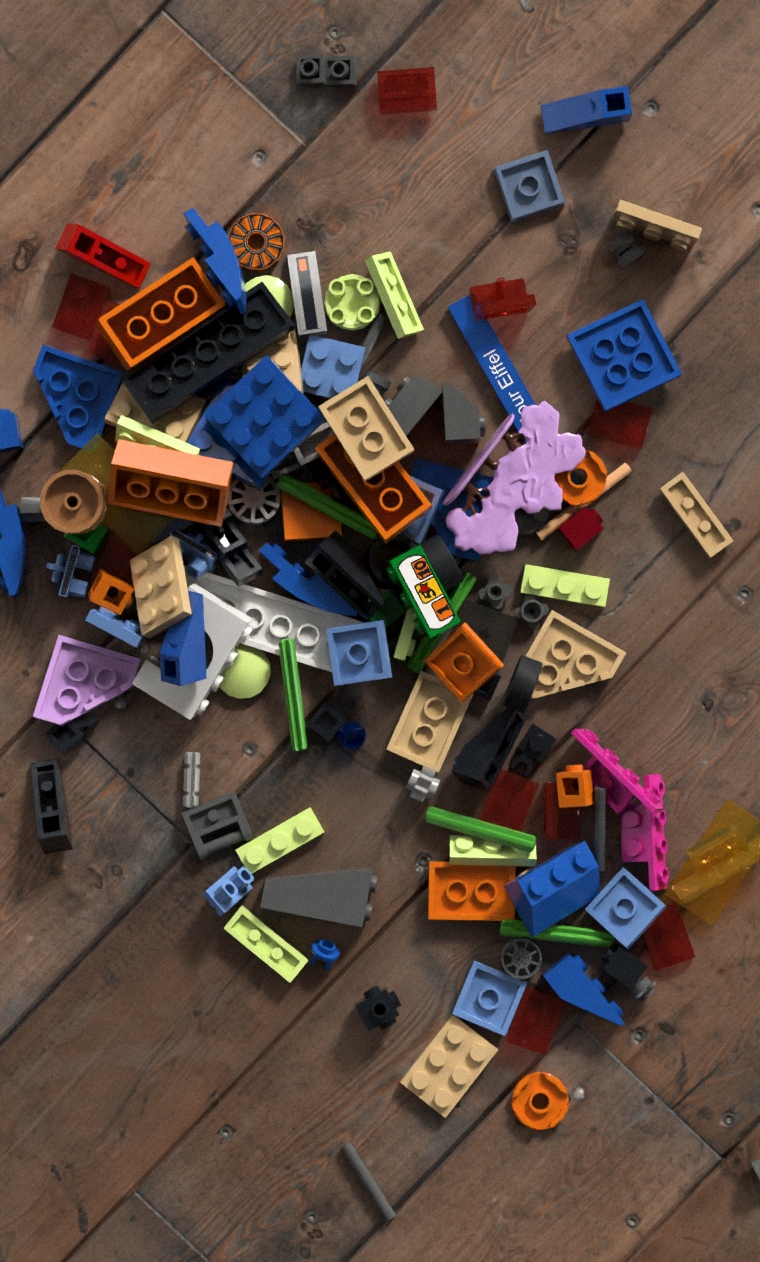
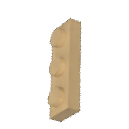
[659,472,733,558]

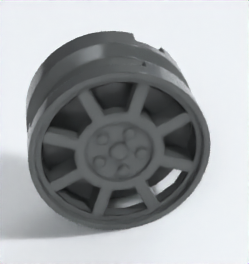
[500,937,542,979]

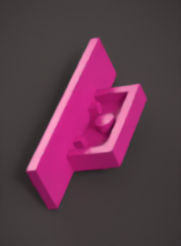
[571,729,664,813]
[620,774,669,891]

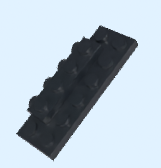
[119,281,296,425]

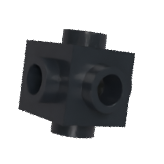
[355,985,402,1031]

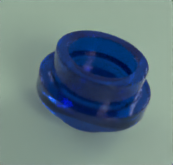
[337,722,366,750]

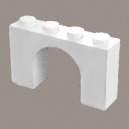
[132,583,253,720]

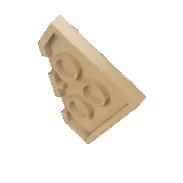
[525,610,626,699]

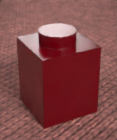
[557,507,604,552]

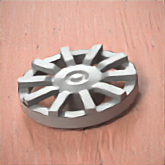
[227,476,281,525]

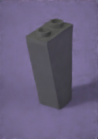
[260,868,378,927]

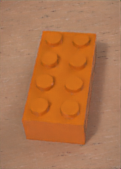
[95,257,226,371]
[315,434,432,544]
[108,439,233,527]

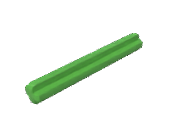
[276,473,378,539]
[407,572,476,673]
[278,638,308,751]
[425,806,536,852]
[500,919,613,948]

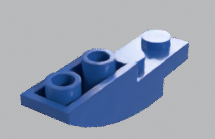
[184,208,246,314]
[0,487,27,598]
[259,543,359,618]

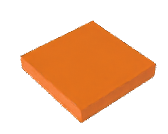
[280,482,342,542]
[423,622,504,703]

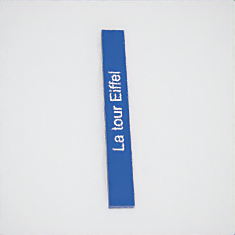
[448,293,581,505]

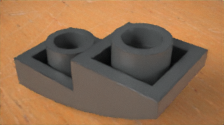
[296,54,358,87]

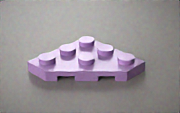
[33,635,142,726]

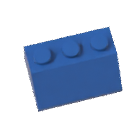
[504,841,600,937]

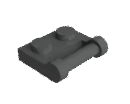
[182,791,254,860]

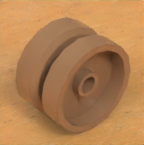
[40,470,109,534]

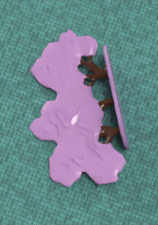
[443,401,585,555]

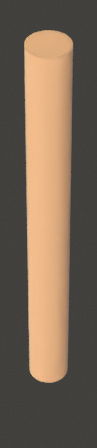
[535,463,632,541]

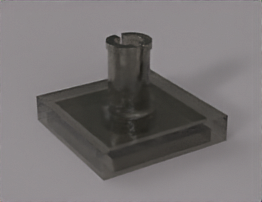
[452,599,519,671]

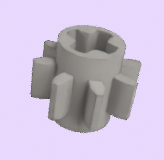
[406,766,440,802]

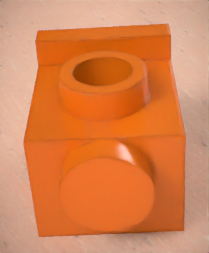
[88,569,135,615]
[556,764,595,808]

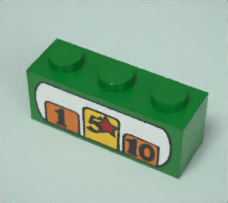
[386,545,461,638]

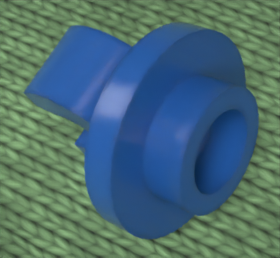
[310,939,340,971]

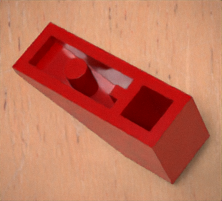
[55,223,151,289]

